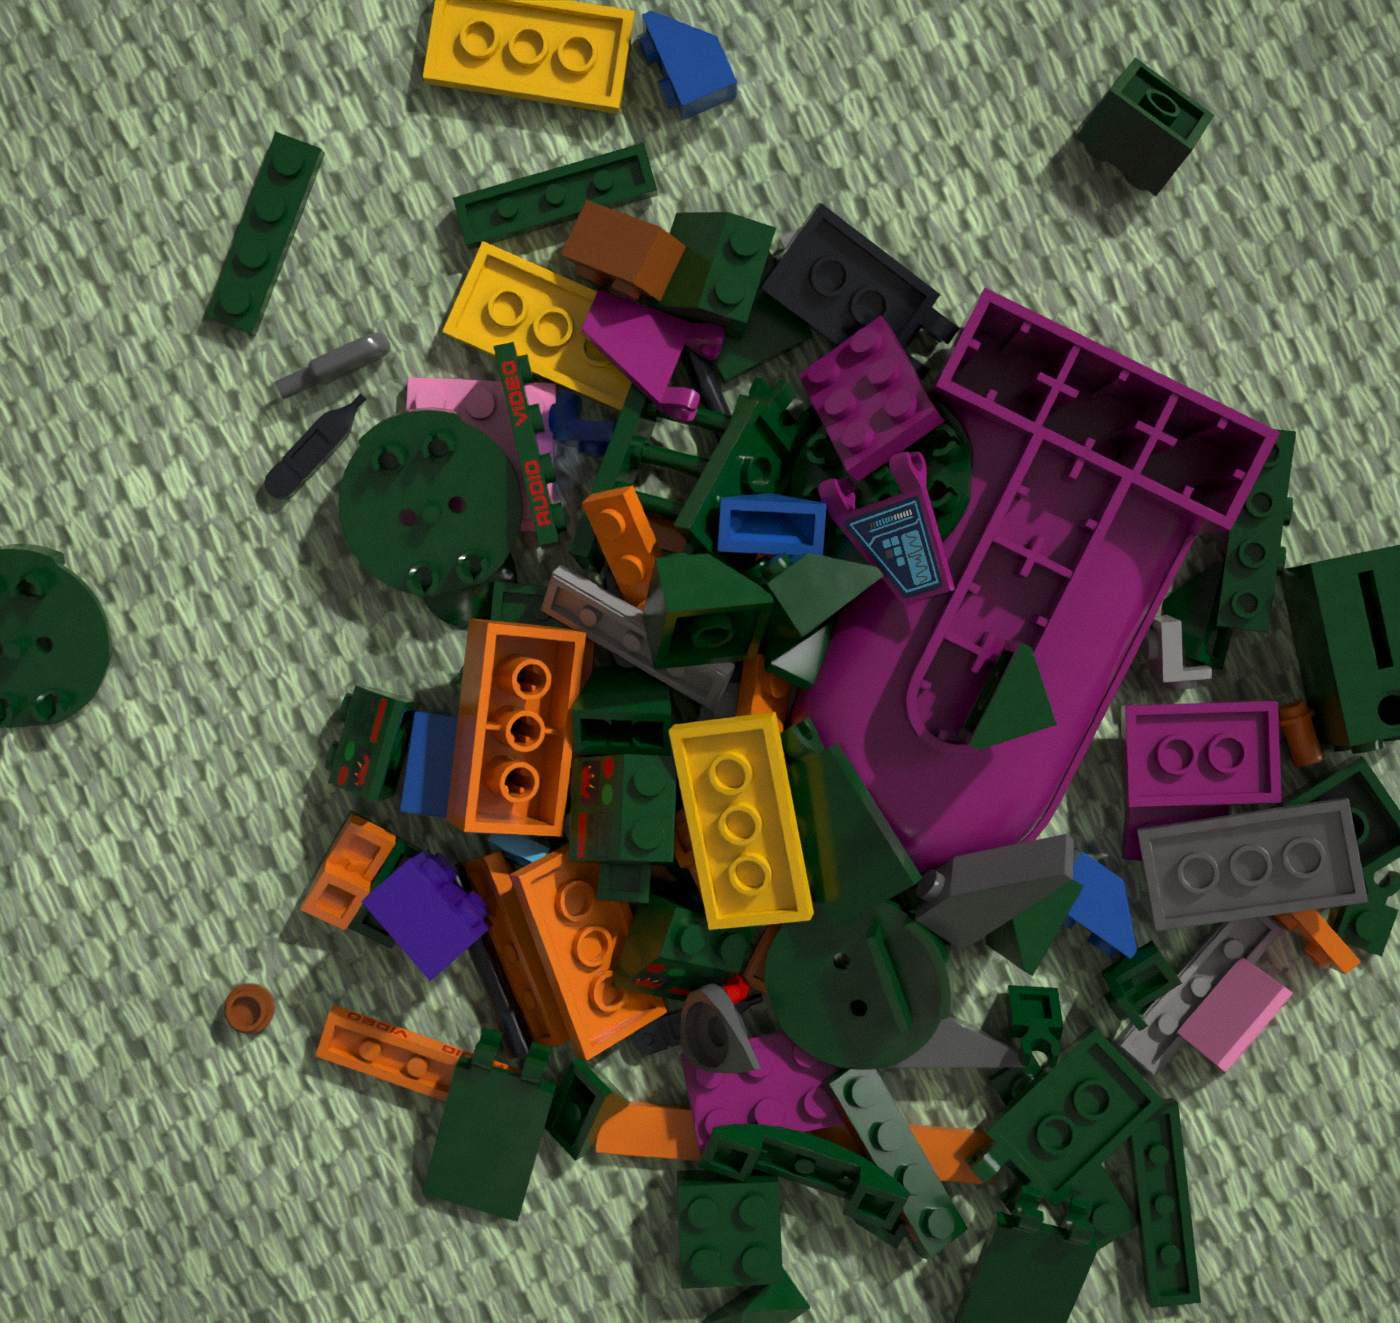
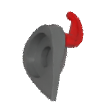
[680,972,761,1074]

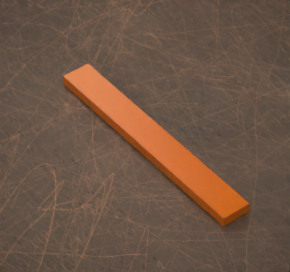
[596,1101,994,1185]

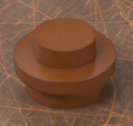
[224,983,275,1034]

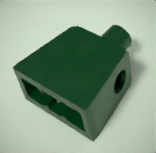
[572,666,672,756]

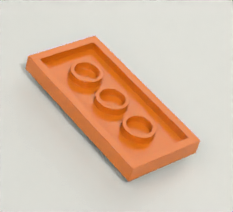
[509,843,667,1061]

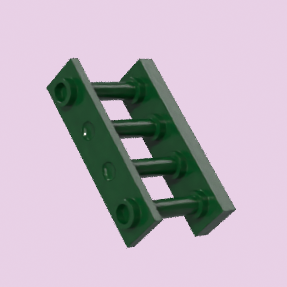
[568,383,750,574]

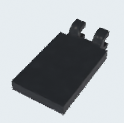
[758,203,960,381]

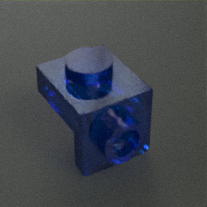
[548,390,616,457]

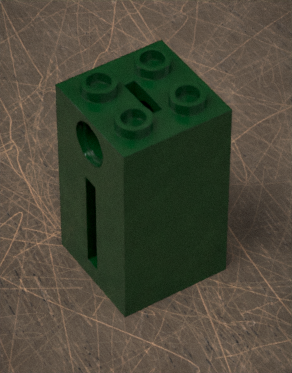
[1280,545,1400,754]

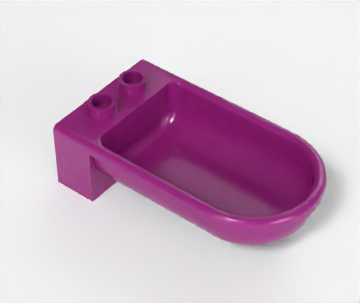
[783,288,1280,889]

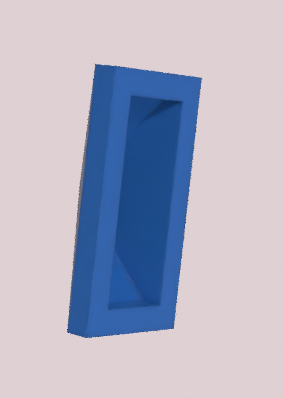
[717,493,827,556]

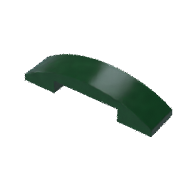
[698,1124,909,1230]

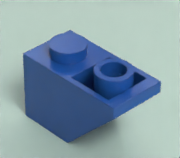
[637,11,737,121]
[1063,848,1137,959]

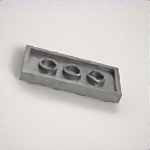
[1137,797,1368,931]

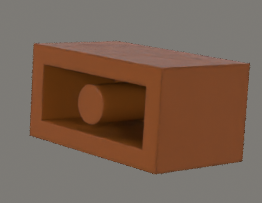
[560,200,686,301]

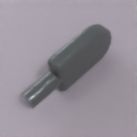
[275,333,390,399]

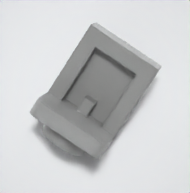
[1141,615,1212,689]

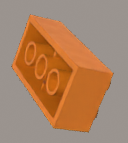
[446,618,586,837]

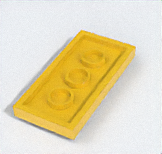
[423,0,635,114]
[442,241,632,413]
[668,712,814,930]

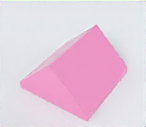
[1177,956,1293,1074]

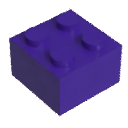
[361,849,494,981]

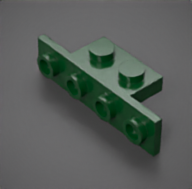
[1215,429,1296,633]

